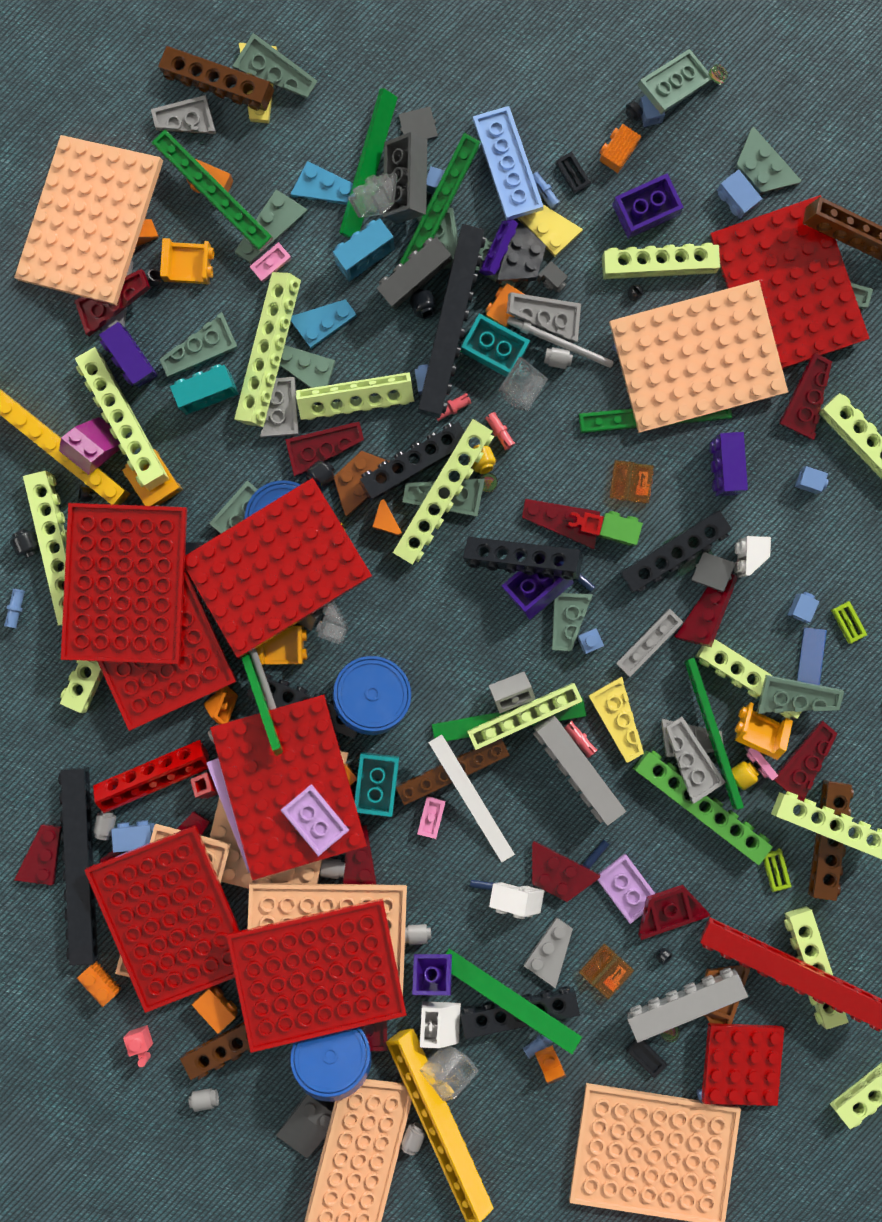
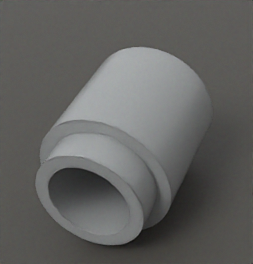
[544,347,573,369]
[93,811,116,840]
[320,858,346,879]
[405,924,431,945]
[189,1088,219,1112]
[401,1123,426,1155]

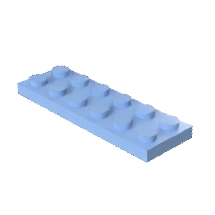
[473,106,543,220]

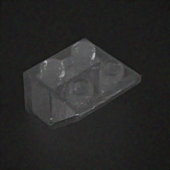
[348,172,397,218]
[499,357,548,411]
[316,601,349,645]
[420,1046,479,1101]

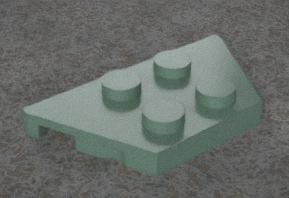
[735,127,802,195]

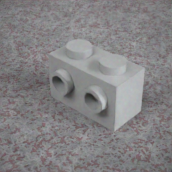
[489,672,535,713]

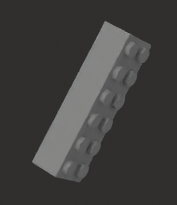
[533,715,626,826]
[628,967,748,1043]

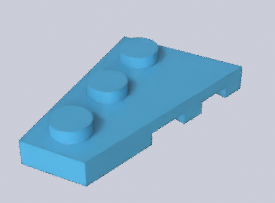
[291,299,357,349]

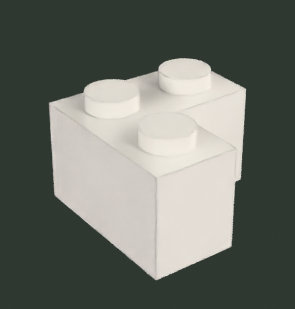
[489,882,544,919]

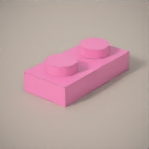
[250,242,292,283]
[745,746,778,780]
[417,796,446,839]

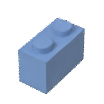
[717,169,762,219]
[111,820,154,853]

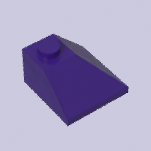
[412,954,452,996]

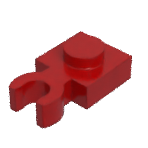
[568,512,604,536]

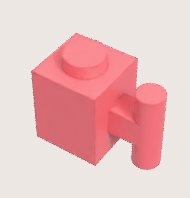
[123,1025,153,1067]

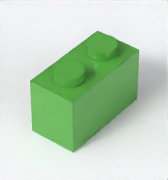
[597,511,643,547]

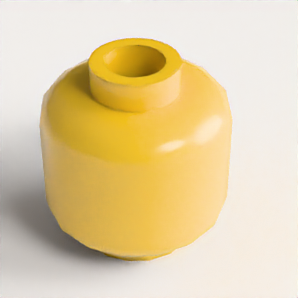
[468,444,496,474]
[732,761,759,790]

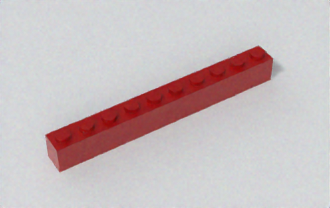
[700,917,882,1032]

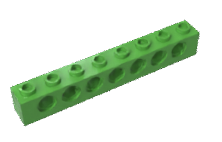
[632,750,773,865]

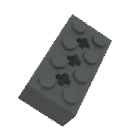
[383,132,427,223]
[377,236,453,309]

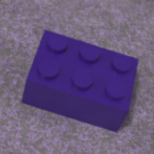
[612,173,684,239]
[99,322,158,388]
[710,432,748,496]
[501,559,574,620]

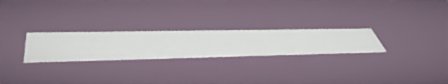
[428,735,515,862]

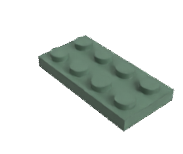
[637,49,712,114]

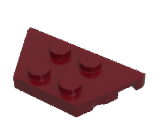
[532,841,600,902]
[638,884,710,940]

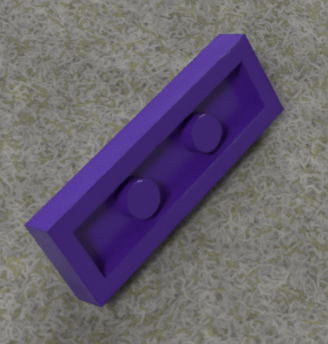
[479,219,518,276]

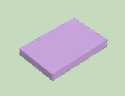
[281,784,349,856]
[597,854,655,924]

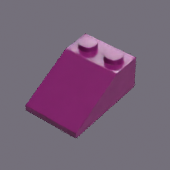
[59,417,121,475]

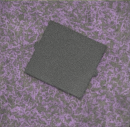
[398,106,438,140]
[692,552,736,592]

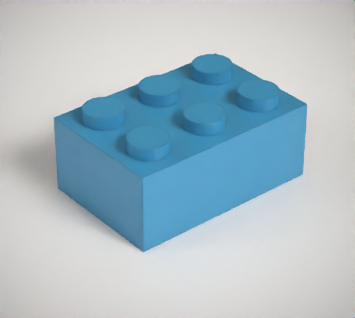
[333,219,395,282]

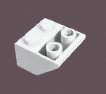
[734,536,771,578]
[420,1001,461,1048]

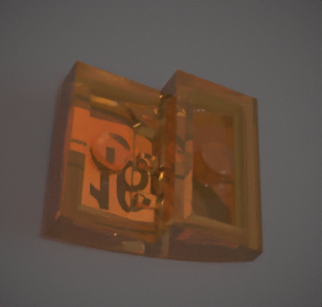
[609,460,654,504]
[579,943,635,1000]

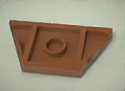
[334,451,401,517]
[704,965,751,1024]

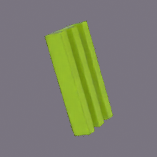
[831,601,867,644]
[763,849,791,892]

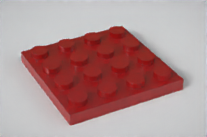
[701,1023,784,1106]

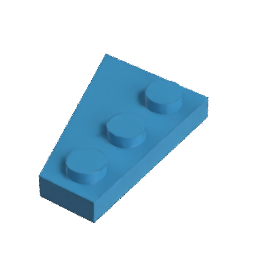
[290,161,353,205]

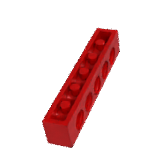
[93,740,210,813]

